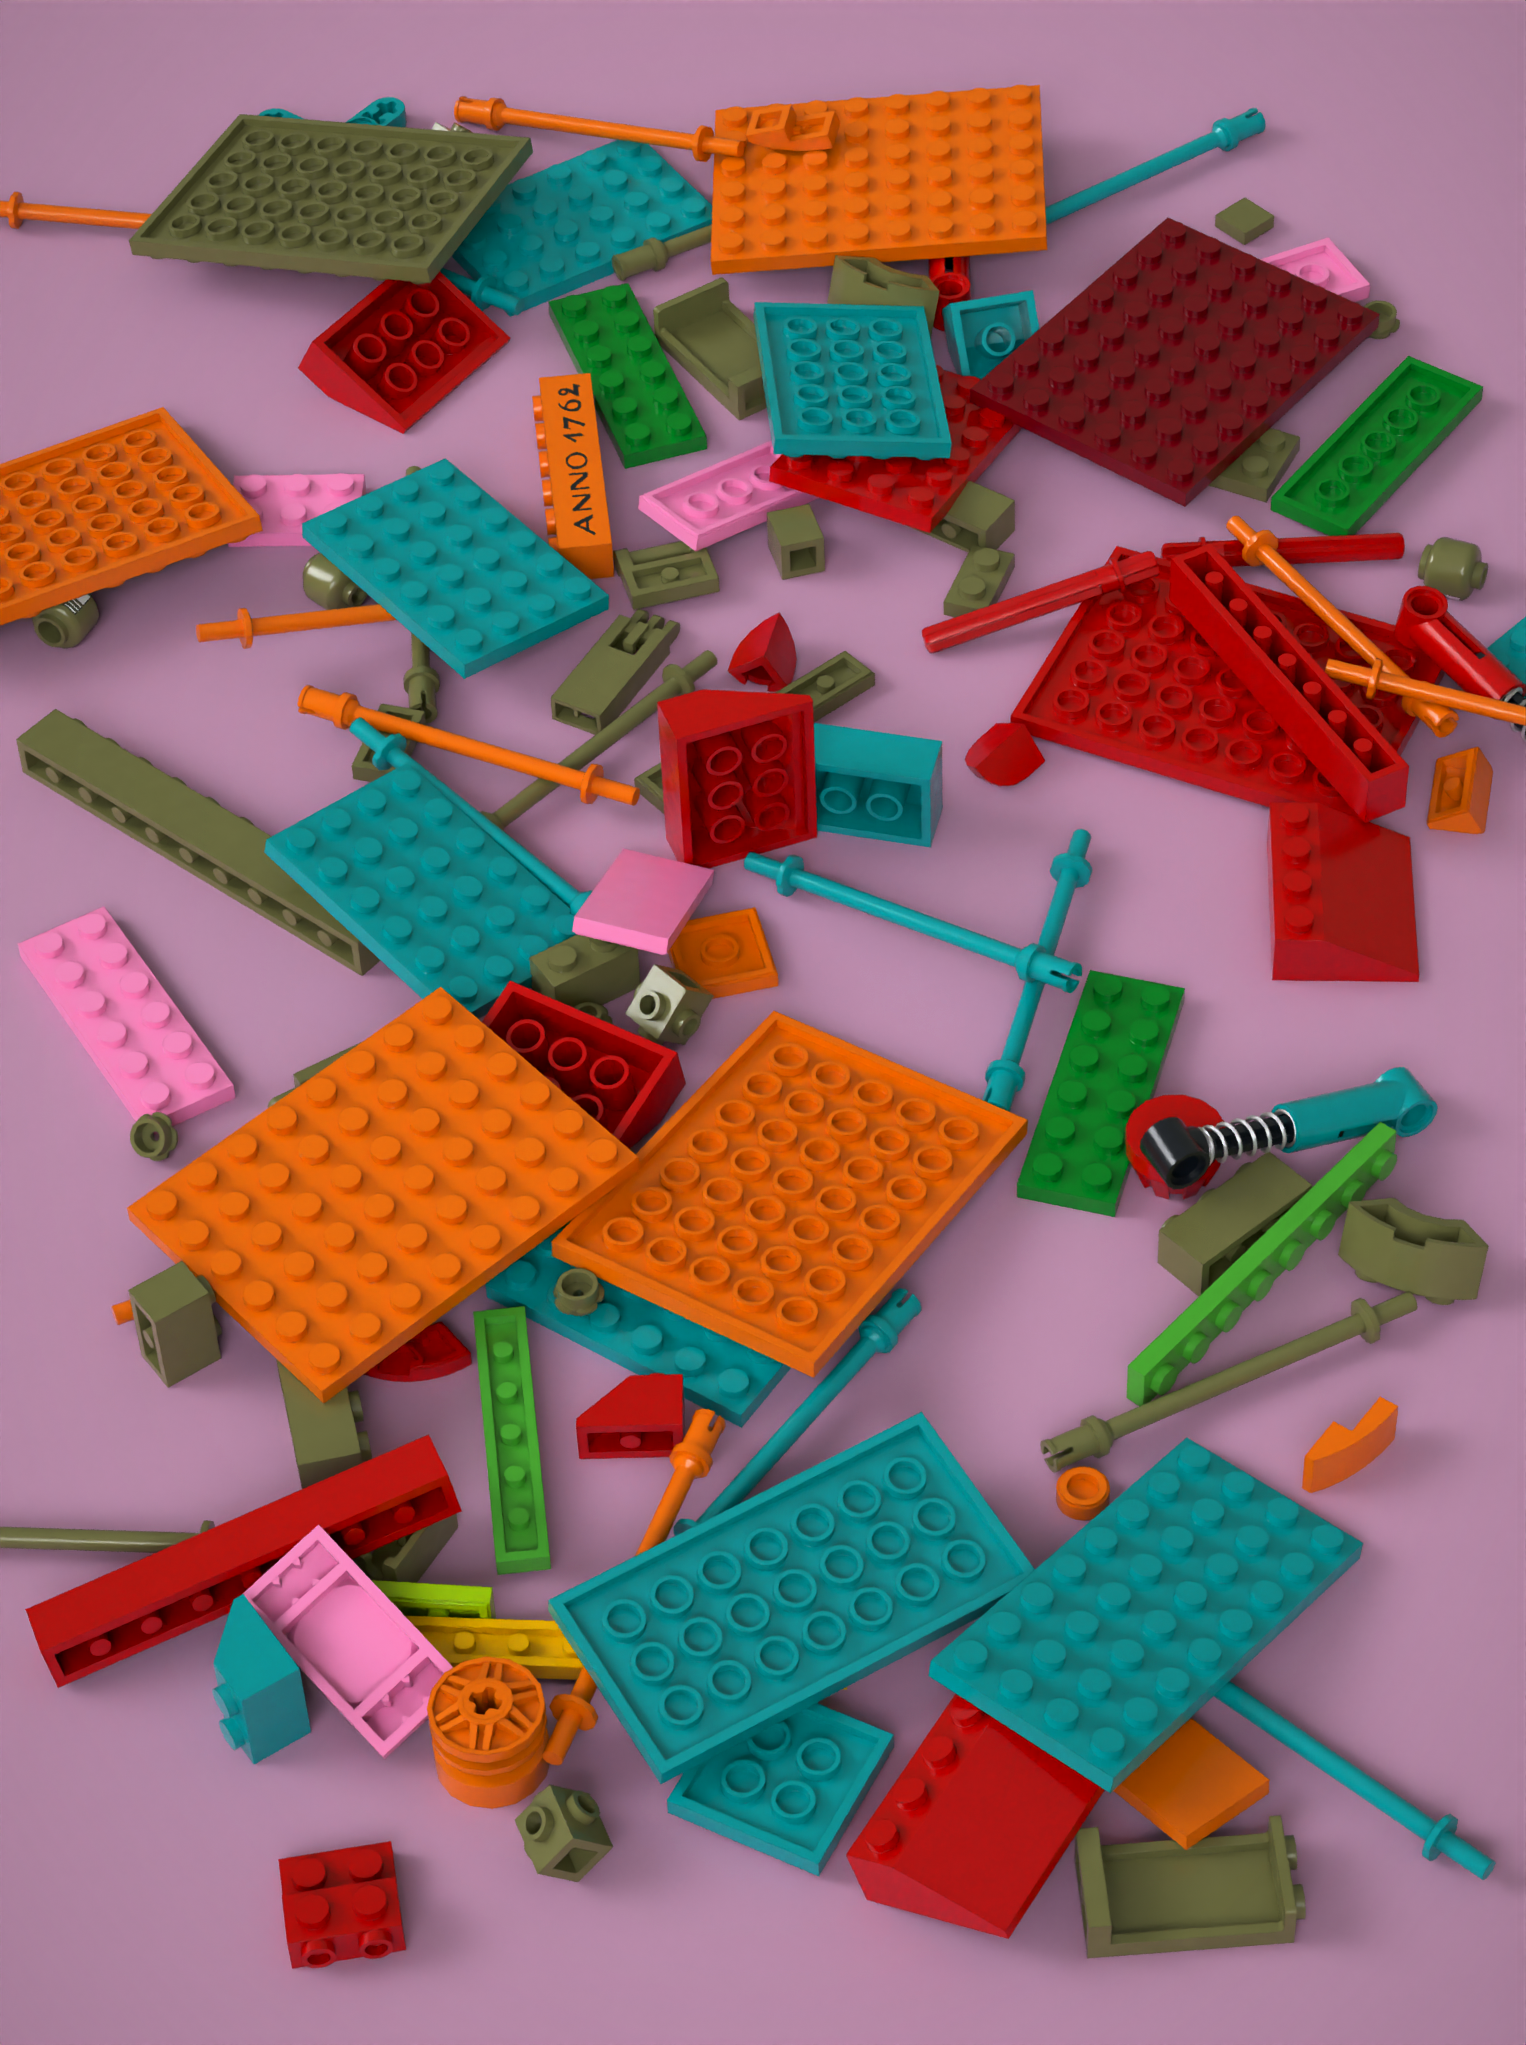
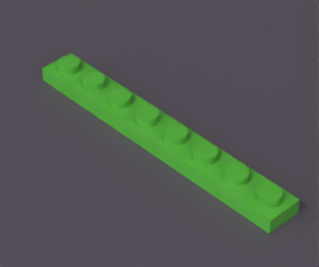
[1126,1122,1397,1406]

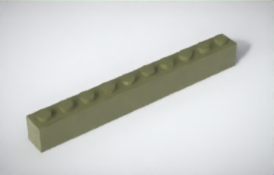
[16,709,381,976]

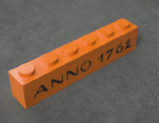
[532,373,614,579]

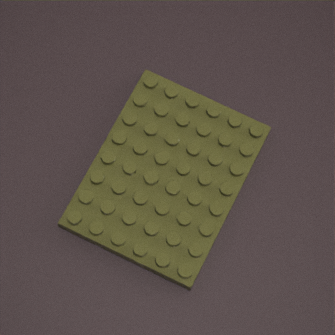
[129,114,533,284]

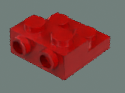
[278,1841,406,1969]

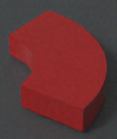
[364,1321,472,1382]

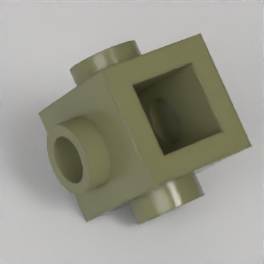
[625,964,714,1045]
[515,1784,613,1882]

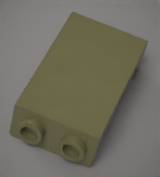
[653,277,767,420]
[1074,1815,1306,1959]

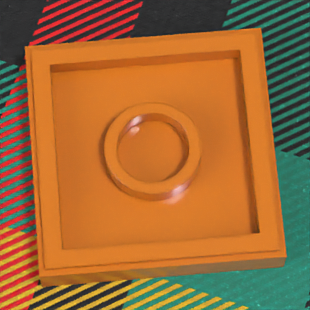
[668,907,778,999]
[1113,1718,1269,1850]

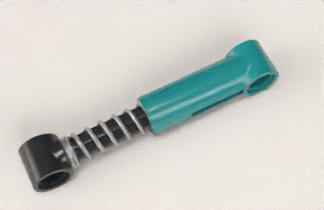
[1140,1067,1438,1189]

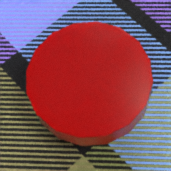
[1125,1095,1225,1200]

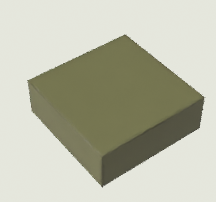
[1215,197,1274,245]

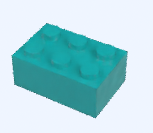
[814,723,943,847]

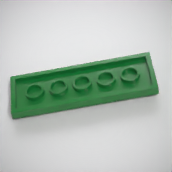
[548,283,707,469]
[1271,356,1483,536]
[1017,970,1185,1217]

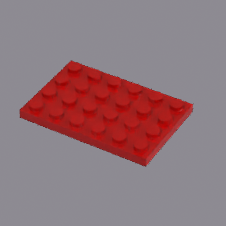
[769,365,1022,533]

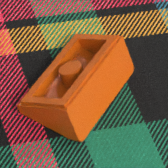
[1427,747,1493,834]

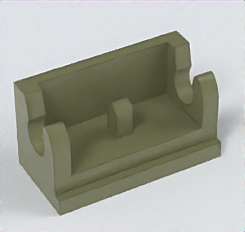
[356,1514,458,1583]

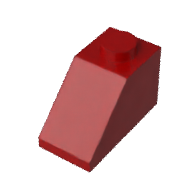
[576,1373,685,1459]

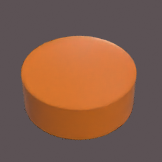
[1056,1466,1110,1521]

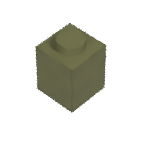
[767,504,825,580]

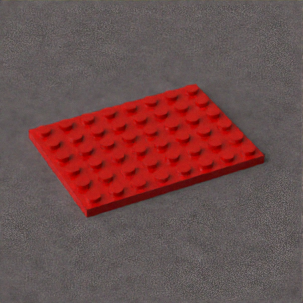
[1010,546,1445,819]

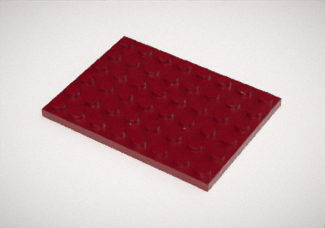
[970,218,1380,507]

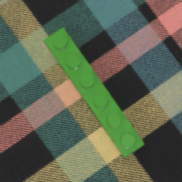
[473,1306,551,1575]

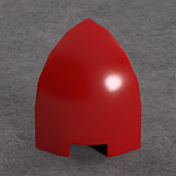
[728,612,797,692]
[965,723,1045,786]

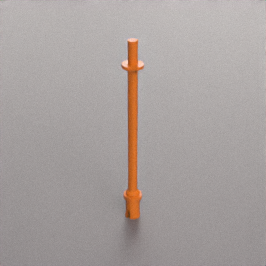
[454,96,745,162]
[0,192,152,229]
[1226,516,1459,738]
[196,604,396,649]
[1325,658,1526,726]
[298,685,640,806]
[542,1409,726,1766]

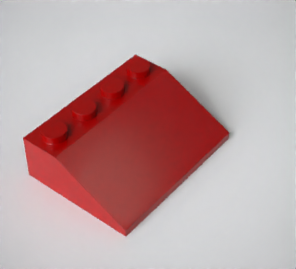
[298,271,511,434]
[657,689,817,869]
[1267,802,1419,982]
[482,981,686,1149]
[846,1694,1104,1939]

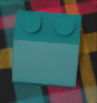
[942,290,1040,379]
[212,1594,311,1764]

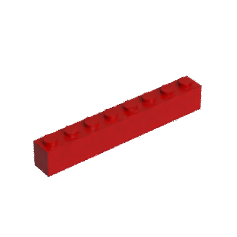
[1169,543,1409,823]
[25,1434,462,1688]

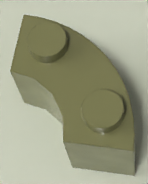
[827,255,940,339]
[1338,1198,1489,1305]

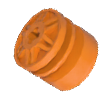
[427,1656,550,1809]

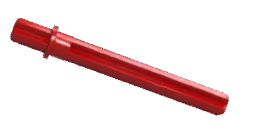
[1161,533,1405,567]
[922,551,1160,653]

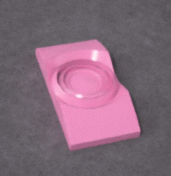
[243,1524,453,1759]

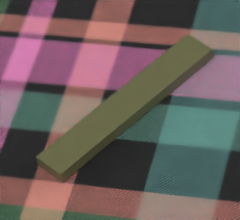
[634,651,875,814]

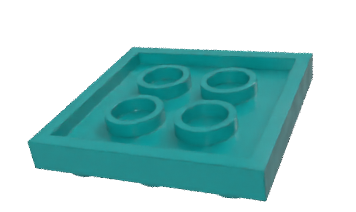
[667,1703,894,1876]

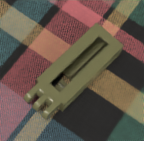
[551,609,680,735]

